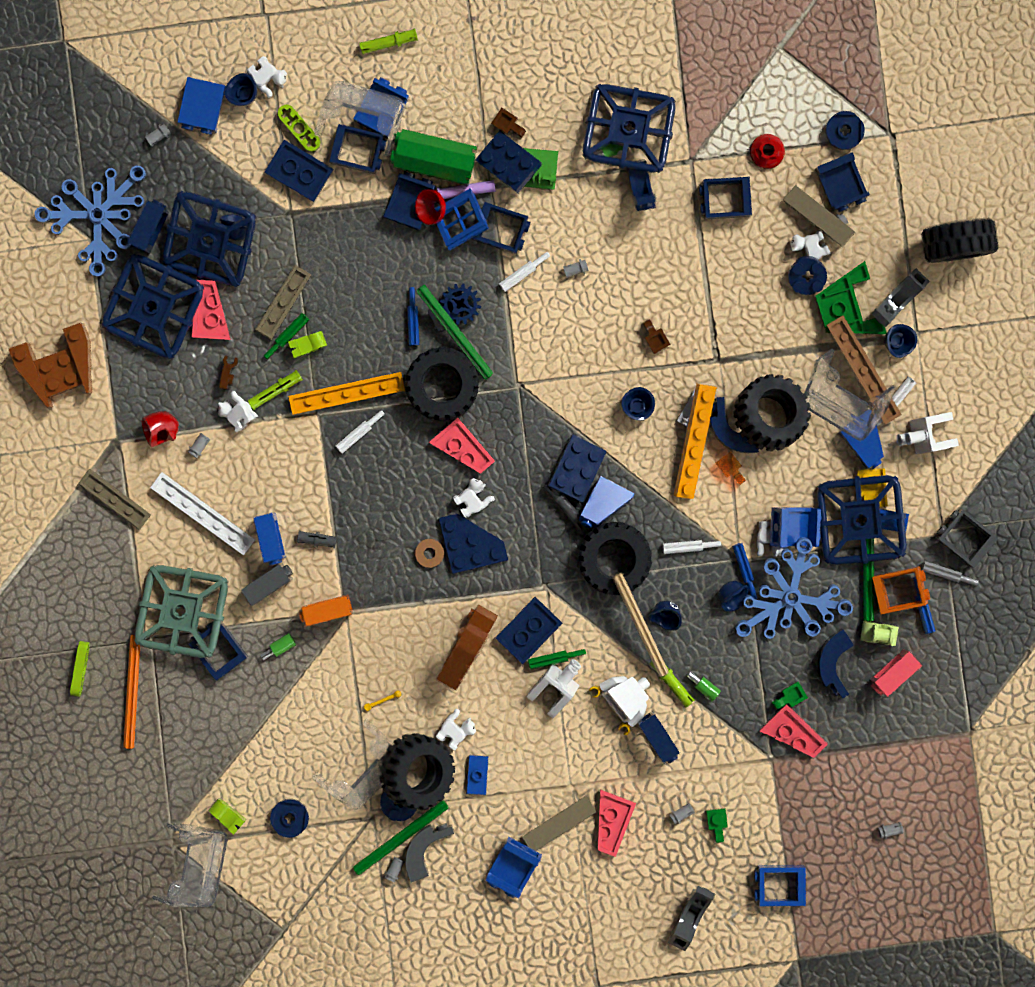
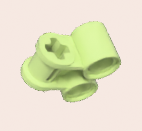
[860,621,899,646]

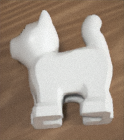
[246,56,287,98]
[790,230,830,259]
[218,391,258,433]
[453,478,495,518]
[757,521,788,557]
[436,708,476,751]

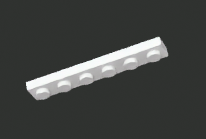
[150,472,255,555]

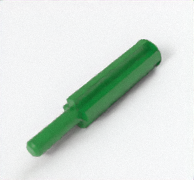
[264,312,310,359]
[528,649,586,670]

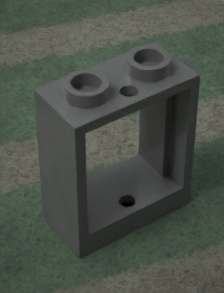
[936,509,999,568]
[241,563,293,606]

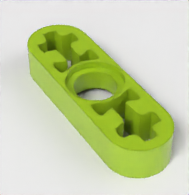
[278,105,321,152]
[70,641,90,697]

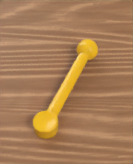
[364,690,401,711]

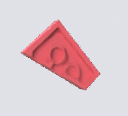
[192,280,231,340]
[429,418,495,474]
[759,704,828,758]
[597,789,636,857]

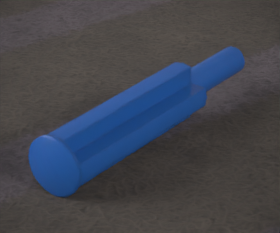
[407,287,420,346]
[732,543,758,599]
[912,576,936,634]

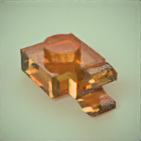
[715,451,746,485]

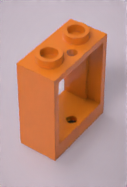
[872,566,930,614]
[299,594,353,626]

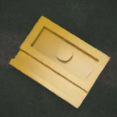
[856,468,888,507]

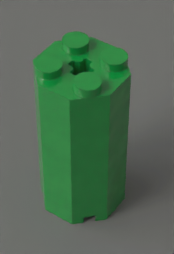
[390,129,477,186]

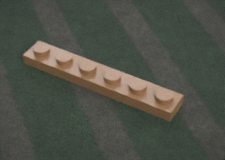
[826,315,902,424]

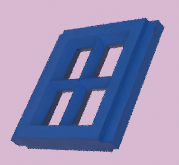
[435,189,489,251]

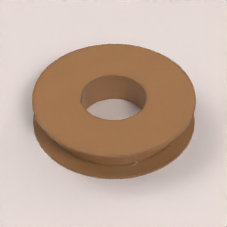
[415,539,444,568]

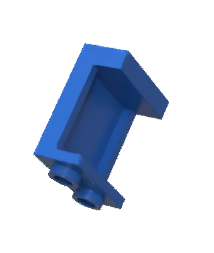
[178,77,226,135]
[353,77,409,139]
[770,507,822,547]
[485,836,542,898]

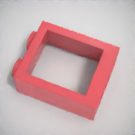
[870,649,922,697]

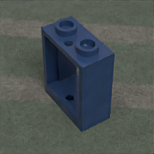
[329,124,387,174]
[699,177,752,220]
[128,199,169,254]
[473,202,531,254]
[189,621,248,681]
[637,711,680,764]

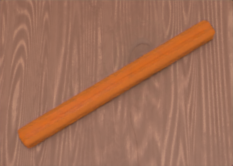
[123,635,140,749]

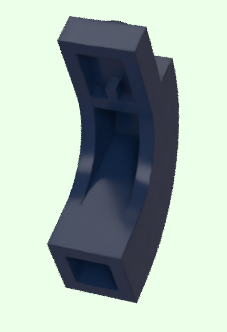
[627,159,656,211]
[709,397,759,453]
[818,628,854,698]

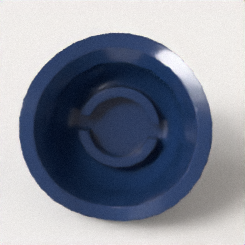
[225,73,257,106]
[219,214,248,241]
[884,324,917,358]
[621,387,655,421]
[718,581,749,612]
[648,601,682,631]

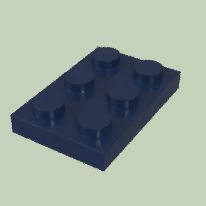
[475,130,542,194]
[264,140,334,202]
[548,434,607,503]
[495,597,563,664]

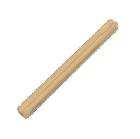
[613,573,669,677]

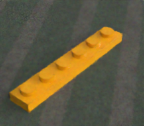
[289,372,405,415]
[674,383,717,499]

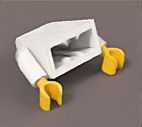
[589,676,650,735]

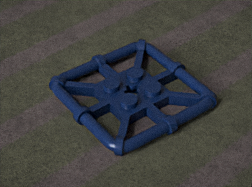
[582,84,676,173]
[162,191,256,287]
[101,254,204,359]
[817,475,907,565]

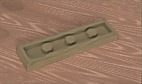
[783,185,855,248]
[255,265,312,340]
[78,469,151,530]
[522,796,597,851]

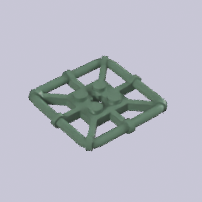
[134,565,228,658]

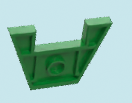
[815,261,887,335]

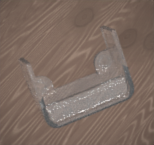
[314,81,405,156]
[805,349,895,441]
[312,718,394,810]
[152,823,228,907]

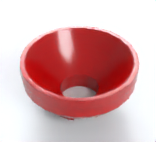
[750,134,785,169]
[415,189,446,225]

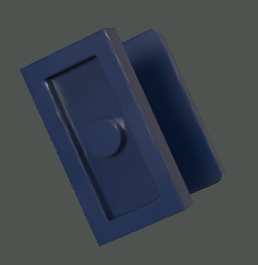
[815,152,870,213]
[384,171,436,231]

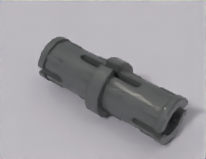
[297,530,337,548]

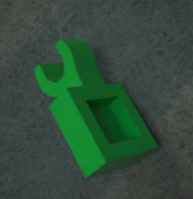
[772,681,808,709]
[706,808,728,843]

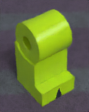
[288,331,327,359]
[208,798,247,835]

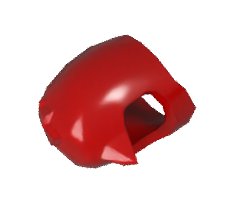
[141,411,179,448]

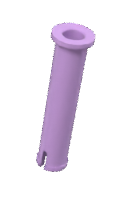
[437,180,496,199]

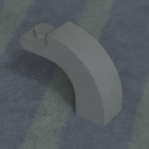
[872,268,930,327]
[406,823,454,882]
[668,886,715,951]

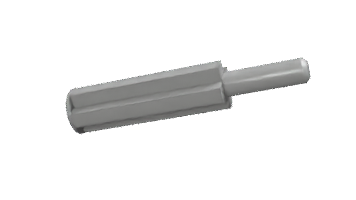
[921,561,979,586]

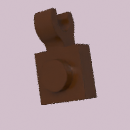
[491,107,526,138]
[642,319,671,354]
[219,356,238,390]

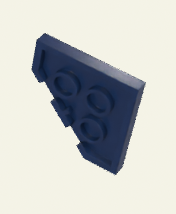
[439,513,508,574]

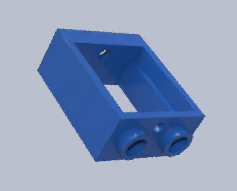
[254,513,286,565]
[754,865,806,906]

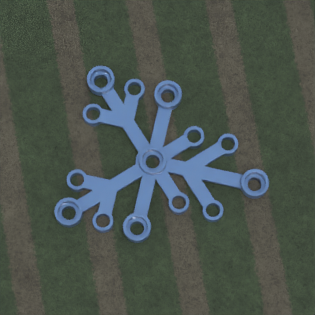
[35,166,146,277]
[735,537,853,639]

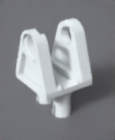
[896,412,959,454]
[526,659,581,719]

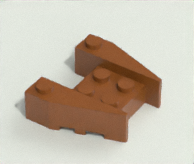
[8,323,92,408]
[436,604,498,691]

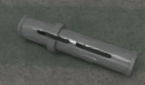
[543,481,585,531]

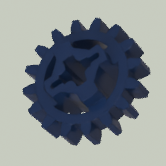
[440,283,481,325]

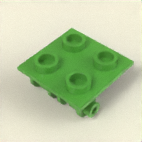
[523,148,558,190]

